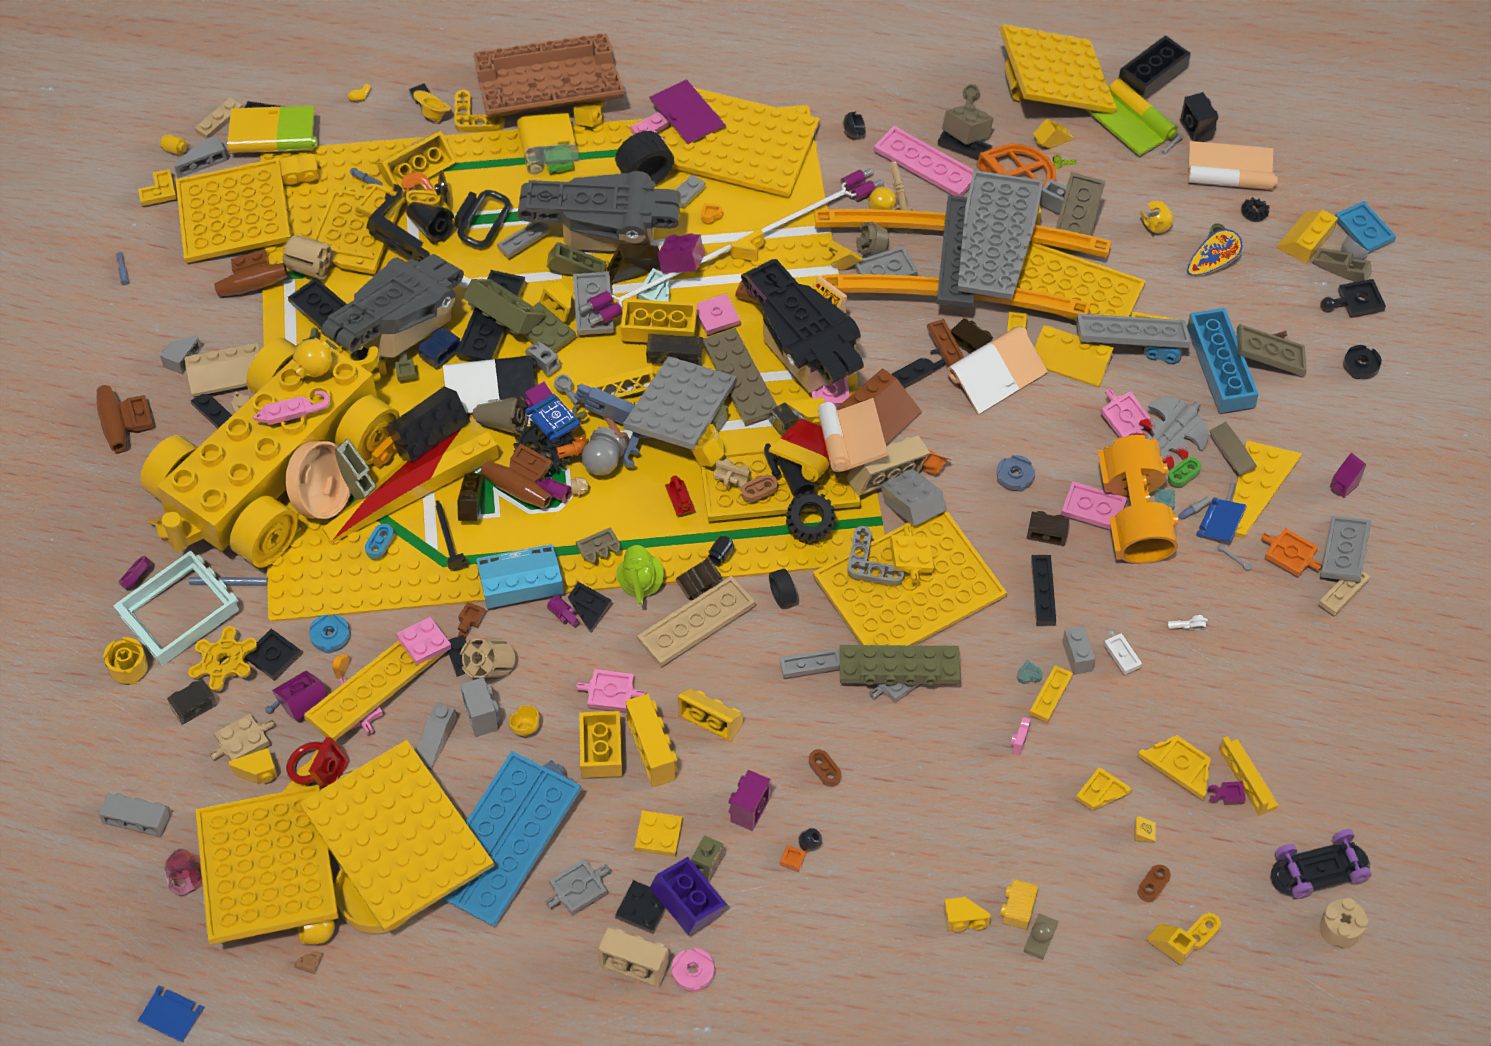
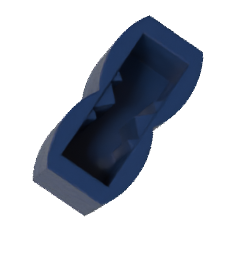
[418,327,460,368]

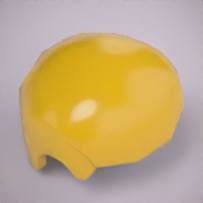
[868,187,896,210]
[509,705,540,736]

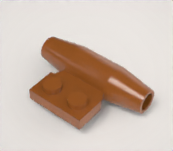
[214,249,288,297]
[96,385,153,452]
[481,443,553,508]

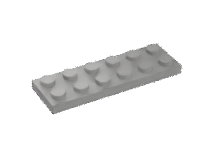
[1076,314,1191,348]

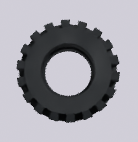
[786,491,835,543]

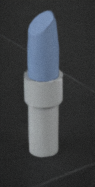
[1179,497,1211,519]

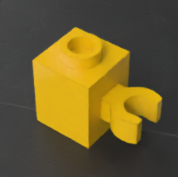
[574,104,603,127]

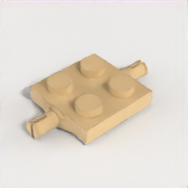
[209,714,275,761]

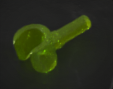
[1052,155,1077,169]

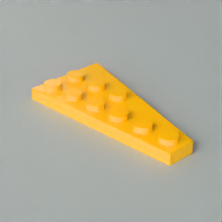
[1232,440,1302,539]

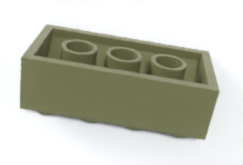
[463,279,546,335]

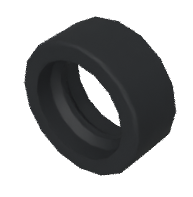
[769,568,797,607]

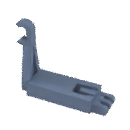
[574,384,641,468]

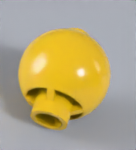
[292,339,332,379]

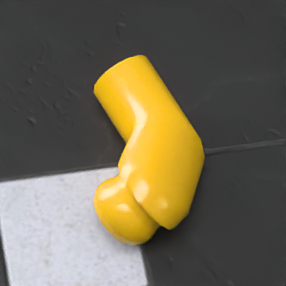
[347,84,371,101]

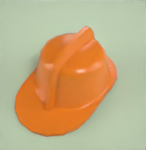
[922,449,951,474]

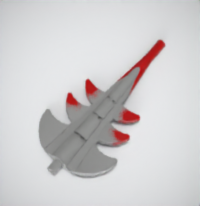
[1110,397,1209,493]

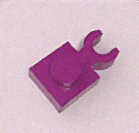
[1207,781,1246,804]

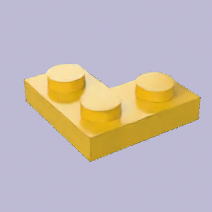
[138,169,177,206]

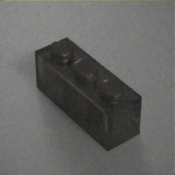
[646,334,703,366]

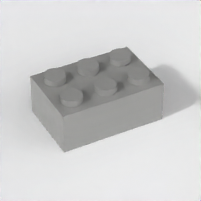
[881,469,946,526]

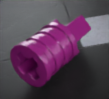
[536,478,571,502]
[547,595,580,628]

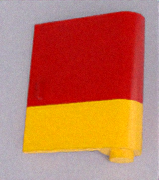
[769,418,831,482]

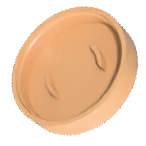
[286,441,351,519]

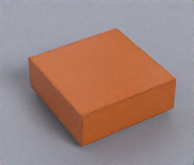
[779,845,806,872]

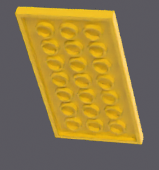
[1016,242,1145,321]
[700,448,860,521]

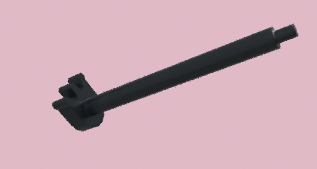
[435,500,468,570]

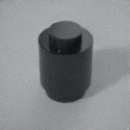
[708,536,734,565]

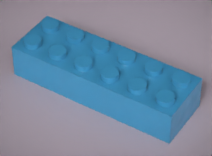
[1187,308,1259,413]

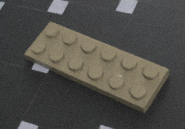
[702,328,779,425]

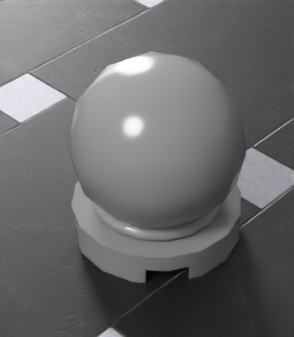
[582,427,627,476]

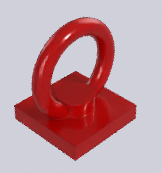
[286,737,350,789]

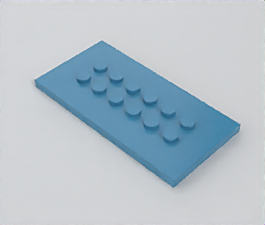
[441,751,582,928]

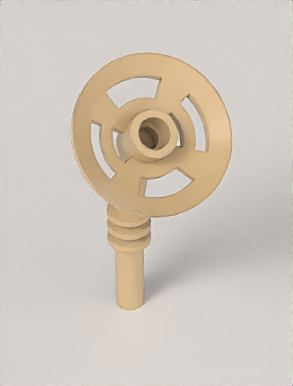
[890,161,917,233]

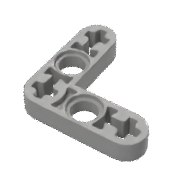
[847,526,904,586]

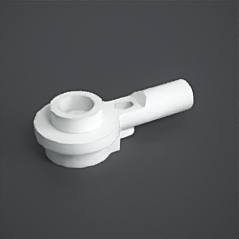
[1168,615,1208,630]

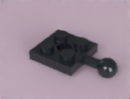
[1321,279,1386,317]

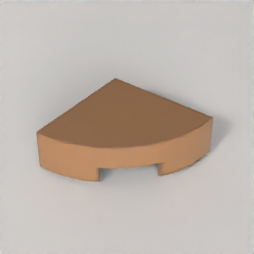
[294,951,323,974]

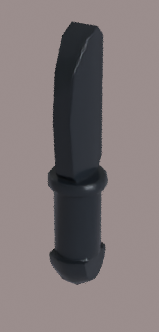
[764,443,781,478]

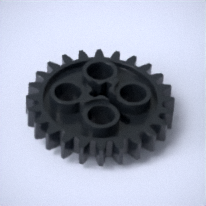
[513,421,574,475]

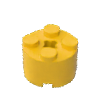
[103,637,148,685]

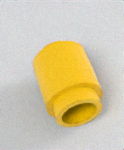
[160,134,187,155]

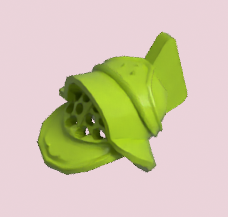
[617,545,664,605]

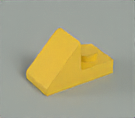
[730,229,764,261]
[827,240,863,270]

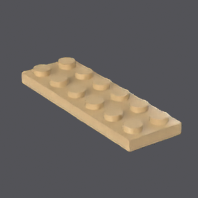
[637,575,755,667]

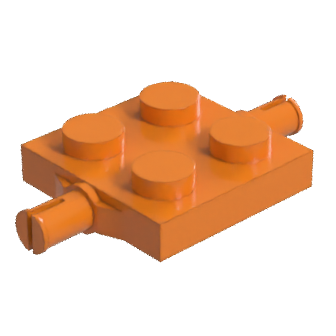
[1261,528,1323,577]

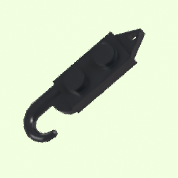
[891,349,946,389]

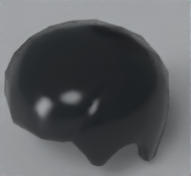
[843,111,866,138]

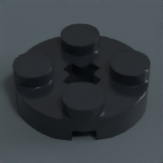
[1343,345,1382,379]

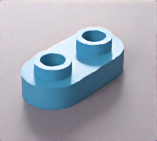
[1144,345,1181,363]
[365,524,394,559]

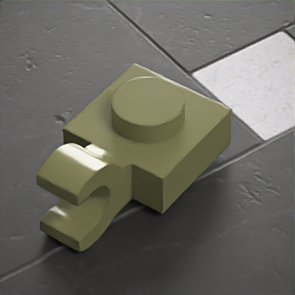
[395,350,416,381]

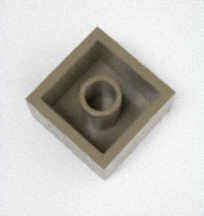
[942,103,994,145]

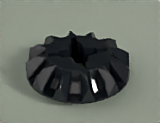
[1241,197,1270,221]

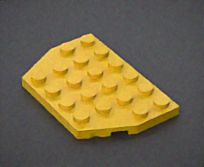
[313,184,406,274]

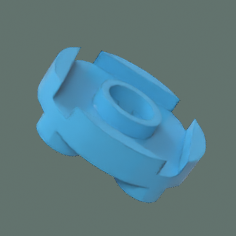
[309,614,350,654]

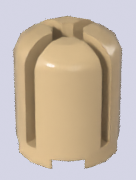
[283,235,335,279]
[460,638,515,678]

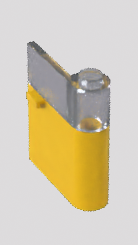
[517,113,579,175]

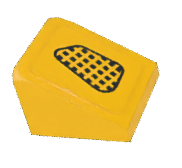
[1134,816,1155,842]

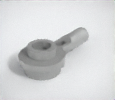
[554,374,581,405]

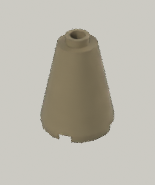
[473,396,527,434]

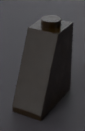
[607,244,660,282]

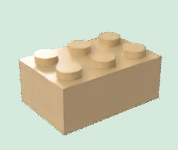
[598,927,669,988]

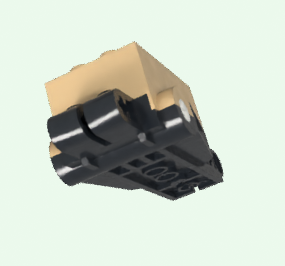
[741,259,864,393]

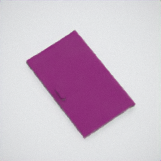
[650,79,726,144]

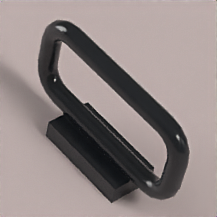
[454,190,511,248]

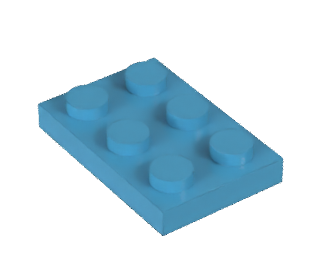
[1335,201,1396,253]

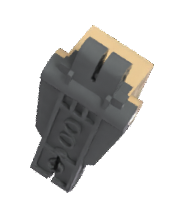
[517,171,681,251]
[321,254,464,357]

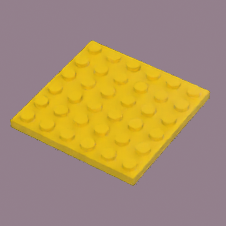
[999,24,1117,114]
[175,158,291,263]

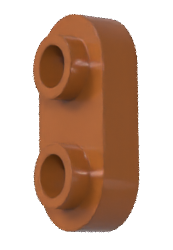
[809,749,841,786]
[1138,864,1171,902]

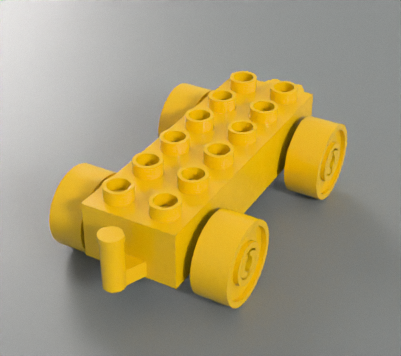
[140,337,400,568]

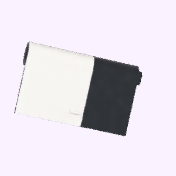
[443,355,537,414]

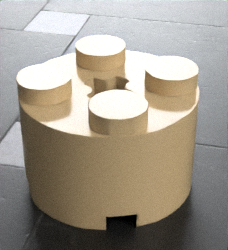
[1320,898,1368,949]

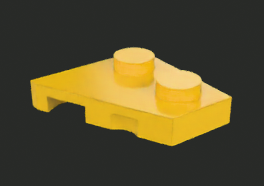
[1075,767,1132,811]

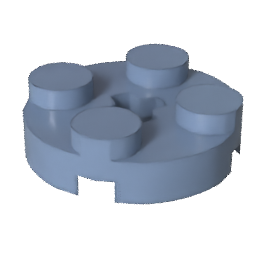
[996,455,1035,492]

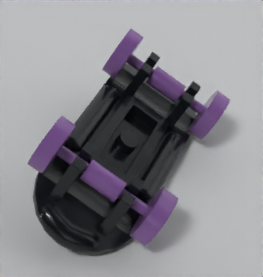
[1270,829,1372,898]

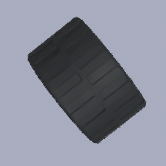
[615,130,674,185]

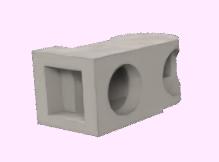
[525,341,560,376]

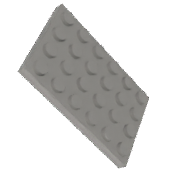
[623,356,737,450]

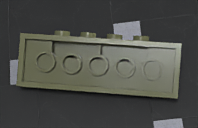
[839,645,960,685]

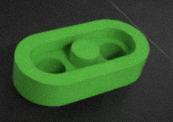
[1168,457,1201,487]

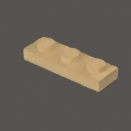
[194,97,243,139]
[1318,570,1371,616]

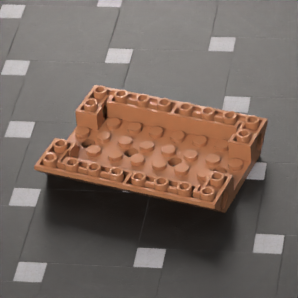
[473,33,624,118]

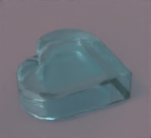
[1017,660,1043,684]

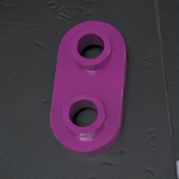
[119,555,151,589]

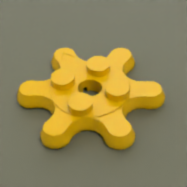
[188,626,257,691]

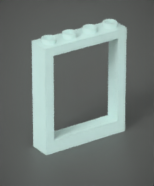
[113,550,239,666]

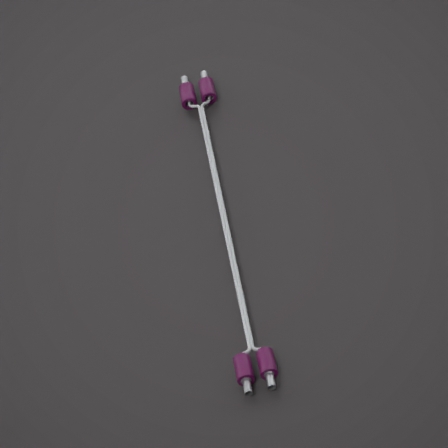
[578,168,884,325]

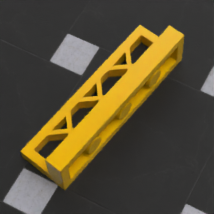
[577,366,654,397]
[1219,736,1278,816]

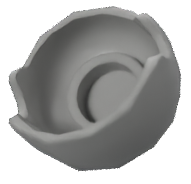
[1342,235,1369,260]

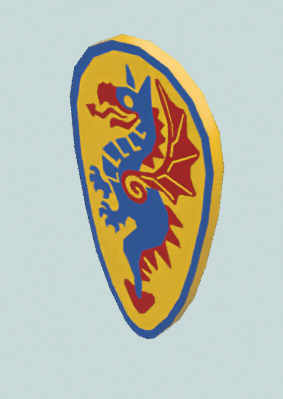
[1187,229,1243,277]

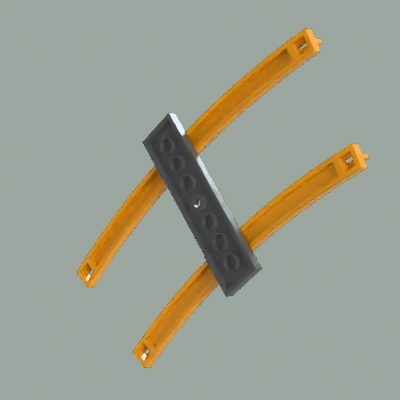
[814,195,1112,318]

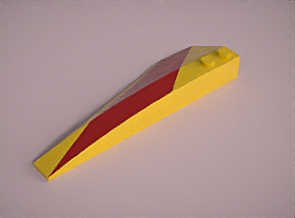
[322,417,499,543]

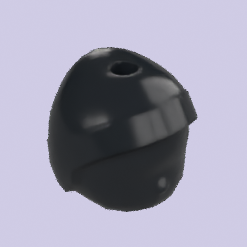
[798,828,822,851]

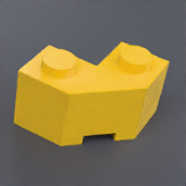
[691,424,724,467]

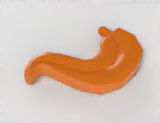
[401,172,435,193]

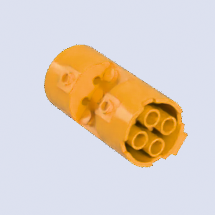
[1098,435,1178,564]

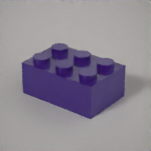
[650,857,727,936]

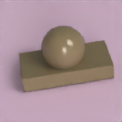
[1023,913,1058,960]

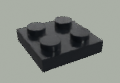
[244,628,301,680]
[615,880,666,934]

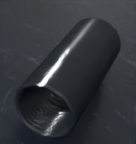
[774,454,816,498]

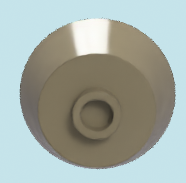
[857,222,888,257]

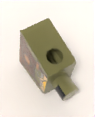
[691,836,725,883]

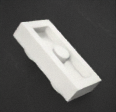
[1104,633,1142,675]

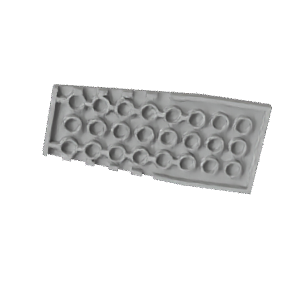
[958,170,1043,299]

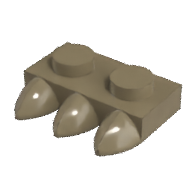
[576,527,620,563]

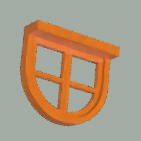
[976,144,1056,188]

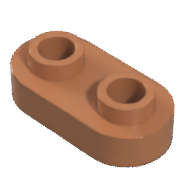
[741,475,777,502]

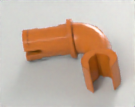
[556,434,588,459]

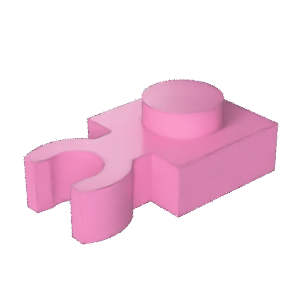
[1010,717,1031,755]

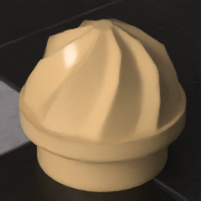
[570,477,588,496]

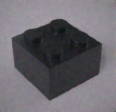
[1180,92,1219,142]

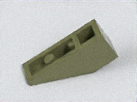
[546,242,606,275]

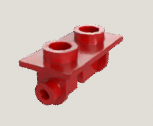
[665,475,695,515]

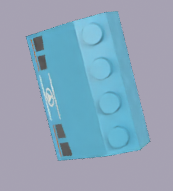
[476,544,564,609]

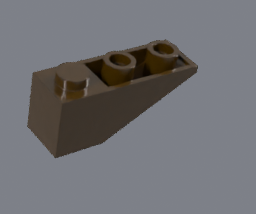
[457,472,484,521]

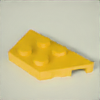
[1138,735,1211,800]

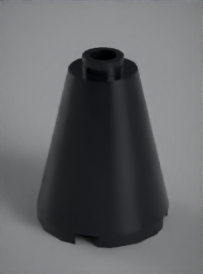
[406,202,454,242]

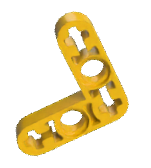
[454,90,505,133]

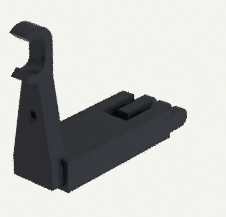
[366,184,430,262]

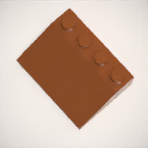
[837,368,922,445]

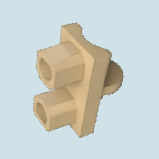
[714,459,750,488]

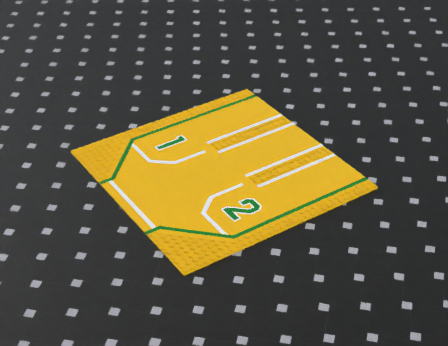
[260,105,885,622]

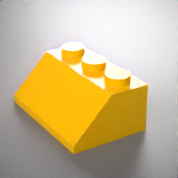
[1276,209,1338,264]
[678,688,743,742]

